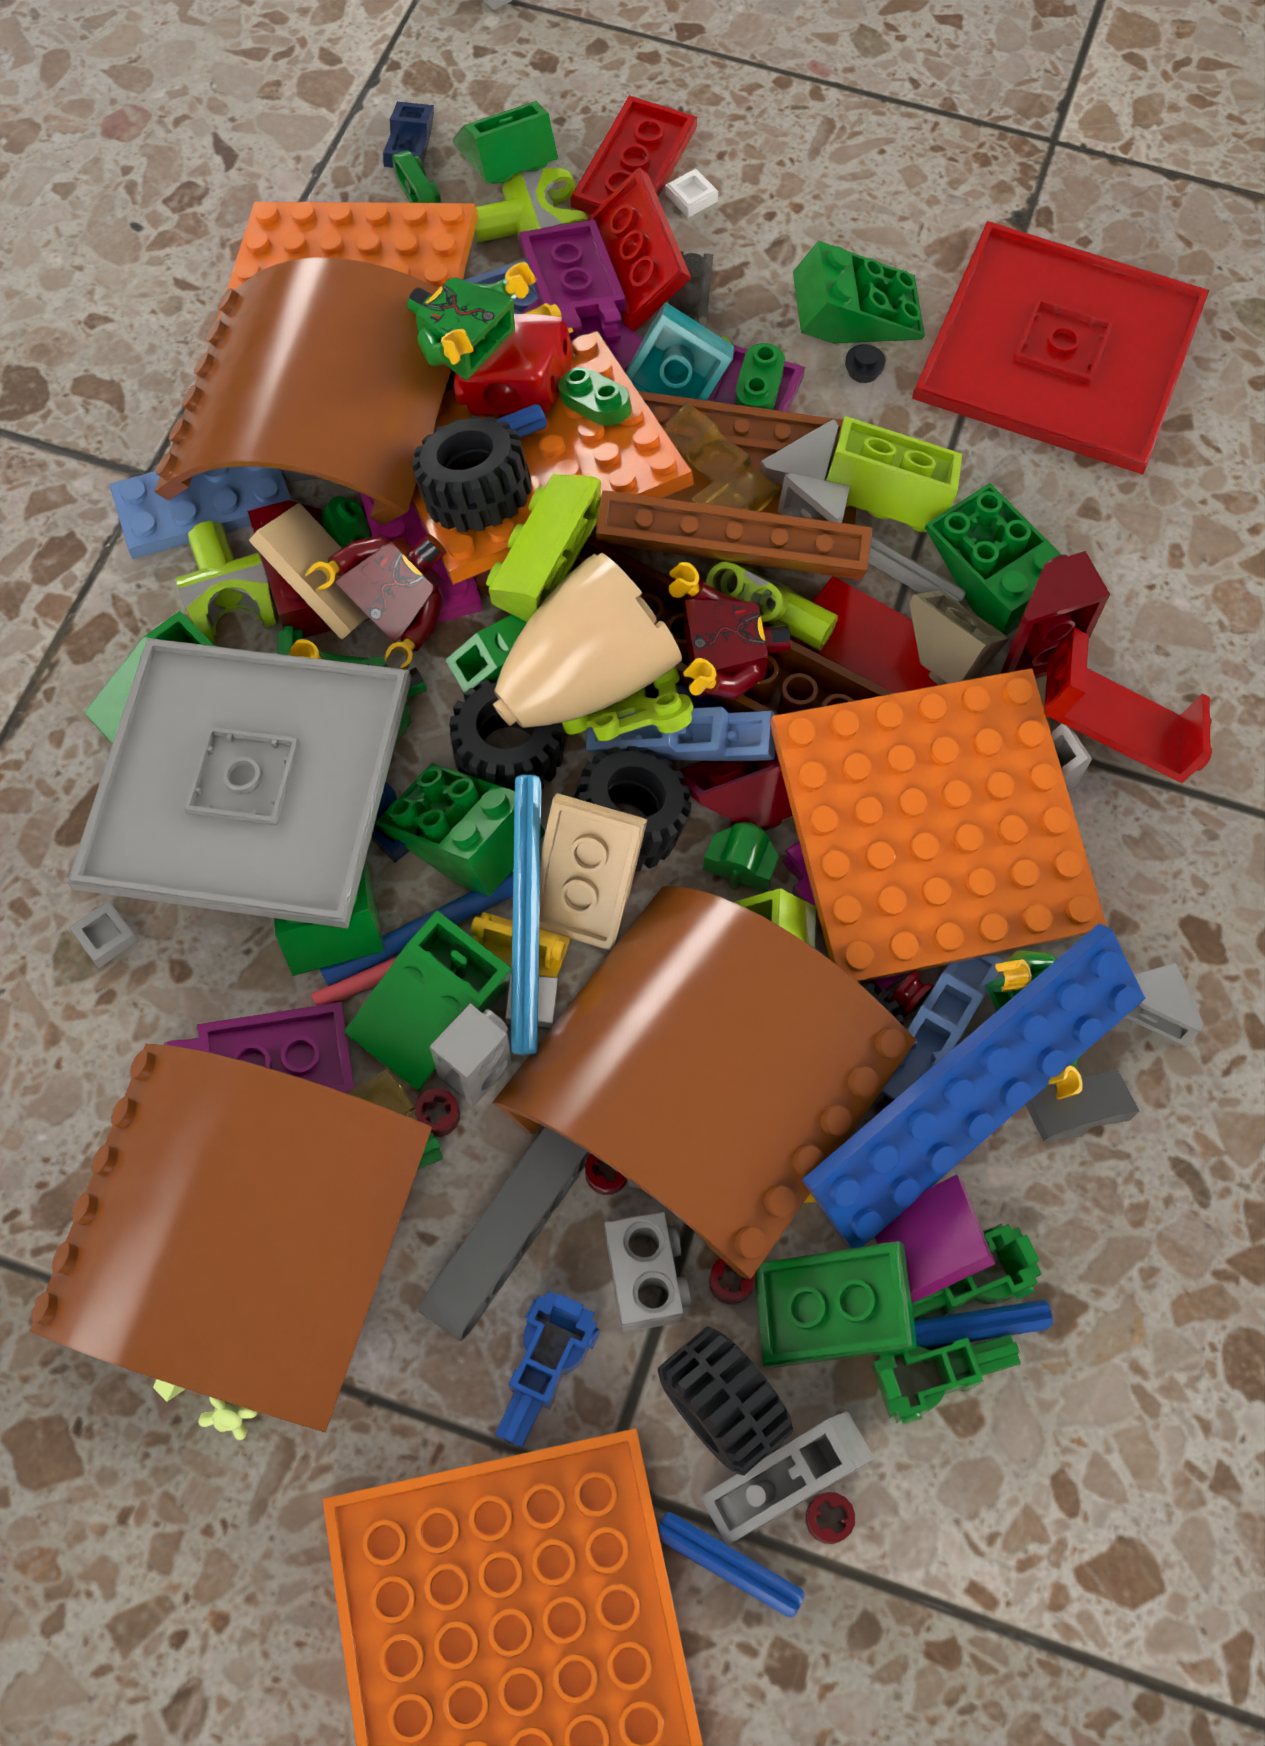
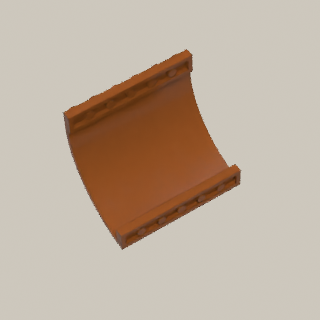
[154,258,451,526]
[596,391,872,580]
[492,886,916,1279]
[29,1043,432,1433]

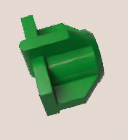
[703,822,779,892]

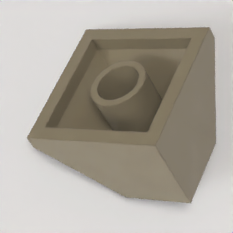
[909,590,1010,685]

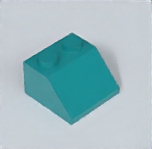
[626,302,734,400]

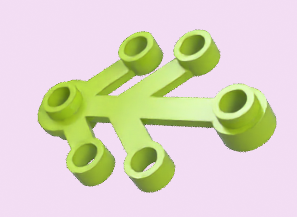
[562,666,693,741]

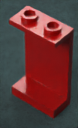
[1044,627,1212,784]

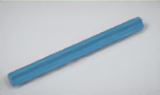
[510,775,541,1055]

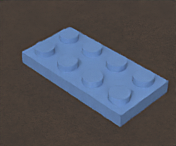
[109,467,291,559]

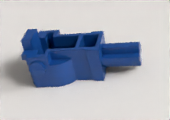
[495,1291,601,1449]

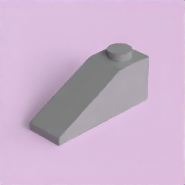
[700,1411,875,1545]

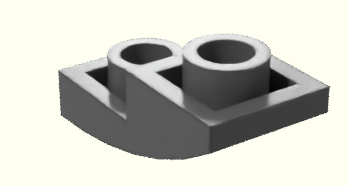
[1025,1070,1140,1142]

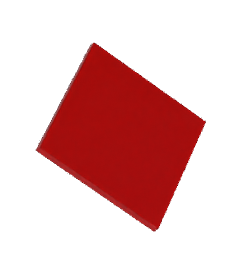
[912,221,1209,475]

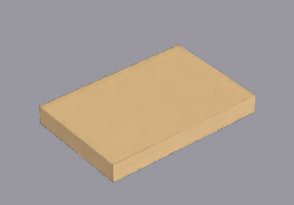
[249,503,369,640]
[539,793,648,951]

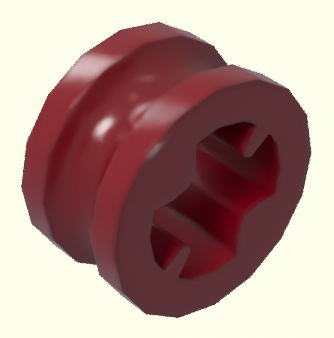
[889,971,934,1018]
[415,1088,460,1137]
[585,1153,628,1195]
[709,1258,755,1305]
[805,1492,855,1544]

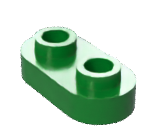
[392,150,441,203]
[735,343,785,410]
[558,367,632,426]
[321,496,372,548]

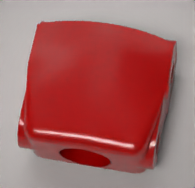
[454,314,573,415]

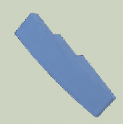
[586,707,776,761]
[881,955,1005,1100]

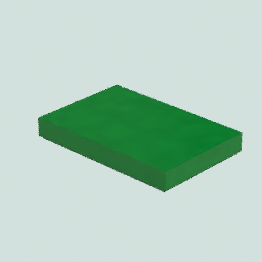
[755,1241,917,1369]

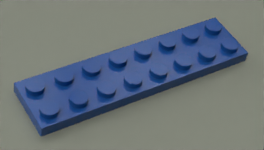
[802,923,1146,1249]

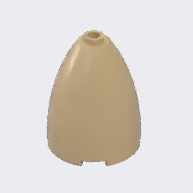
[493,553,682,728]

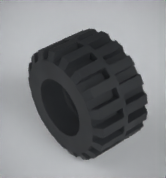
[412,416,532,532]
[449,676,564,791]
[572,746,692,872]
[657,1326,793,1476]

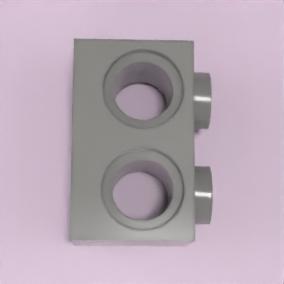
[430,1003,512,1107]
[605,1212,691,1333]

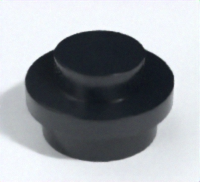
[845,344,886,383]

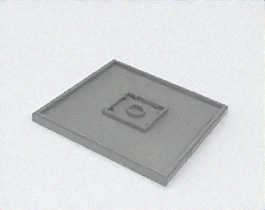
[67,638,412,928]

